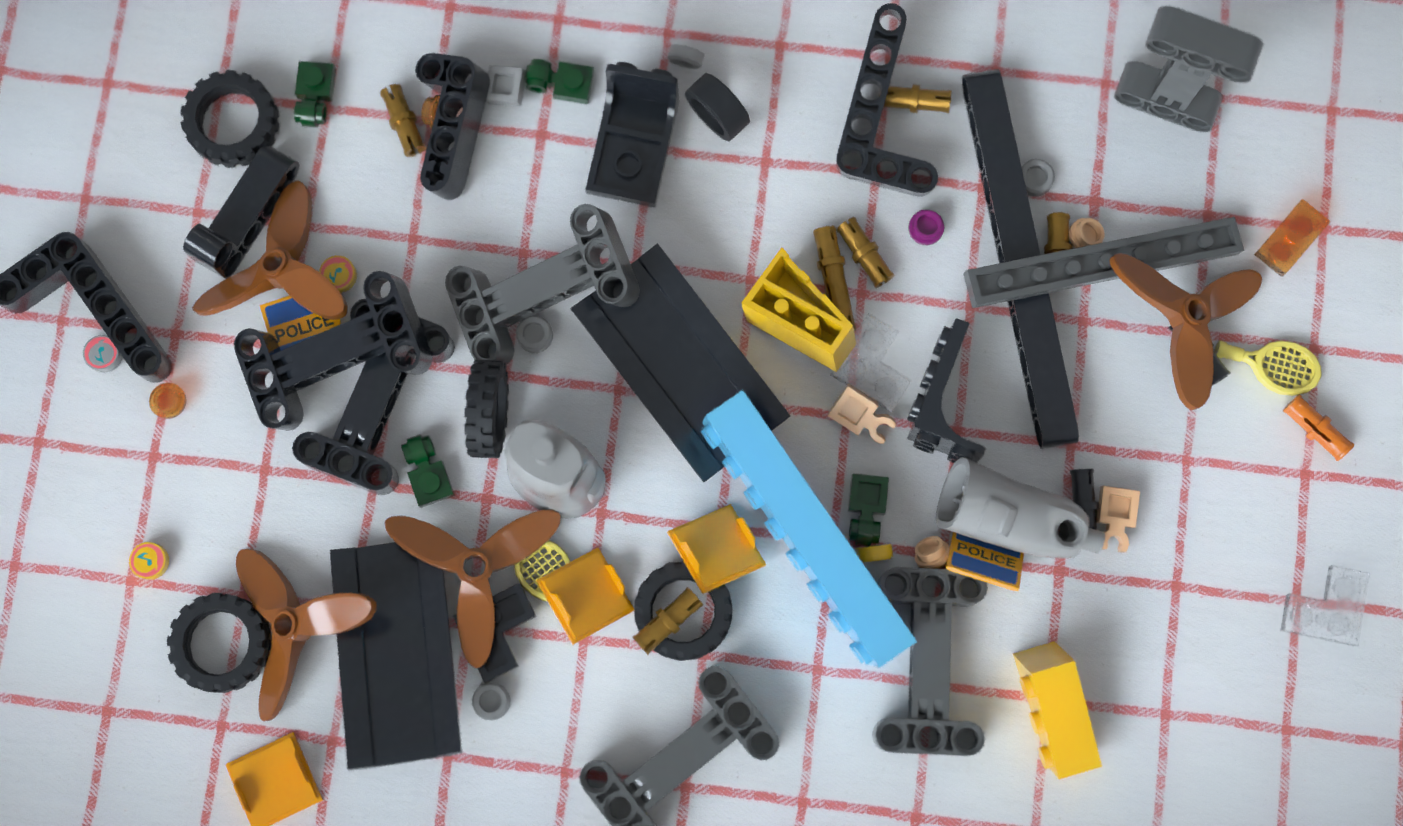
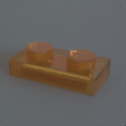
[1254,198,1331,277]

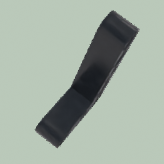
[836,3,938,197]
[0,232,172,383]

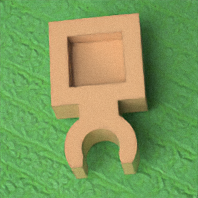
[828,384,896,444]
[1096,486,1140,553]

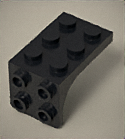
[585,62,679,207]
[907,318,986,463]

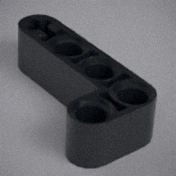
[415,53,490,200]
[183,145,300,279]

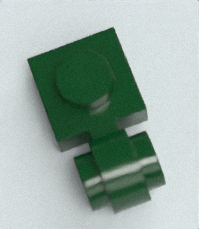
[524,59,594,105]
[294,61,336,128]
[401,434,455,508]
[848,473,889,546]

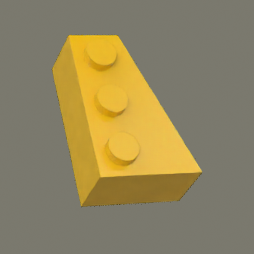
[741,247,856,372]
[1013,641,1102,780]

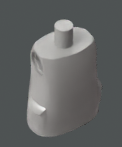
[504,420,606,519]
[936,457,1105,559]

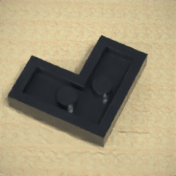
[453,583,537,683]

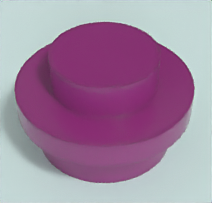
[908,210,944,245]

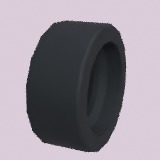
[685,73,750,142]

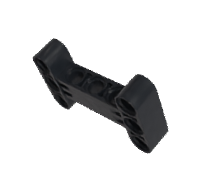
[234,271,433,431]
[292,298,454,495]

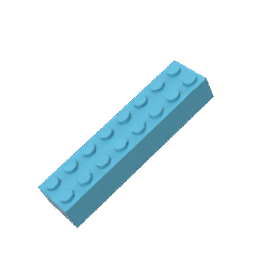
[701,390,917,668]

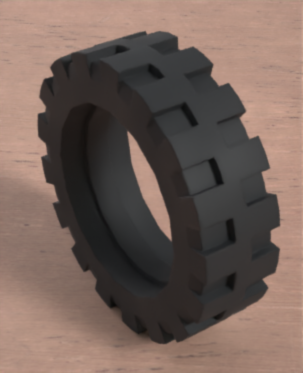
[180,70,280,168]
[464,360,509,458]
[634,561,733,661]
[167,593,272,693]

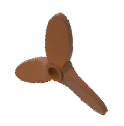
[192,180,348,320]
[1109,253,1262,410]
[385,510,561,669]
[236,549,377,721]

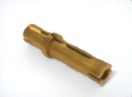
[813,226,857,332]

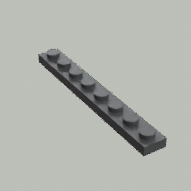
[963,217,1245,309]

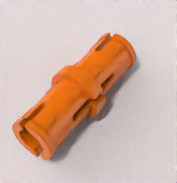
[1283,394,1354,461]

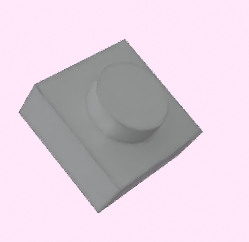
[486,66,526,106]

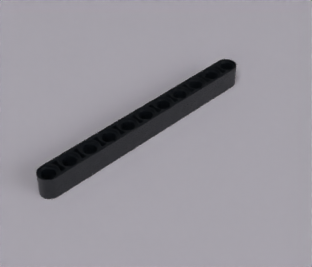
[962,69,1079,449]

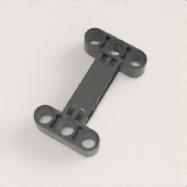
[1114,6,1264,132]
[445,204,640,365]
[872,567,988,756]
[579,666,779,826]

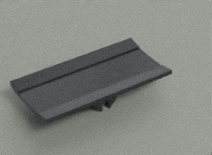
[570,243,790,483]
[330,542,462,771]

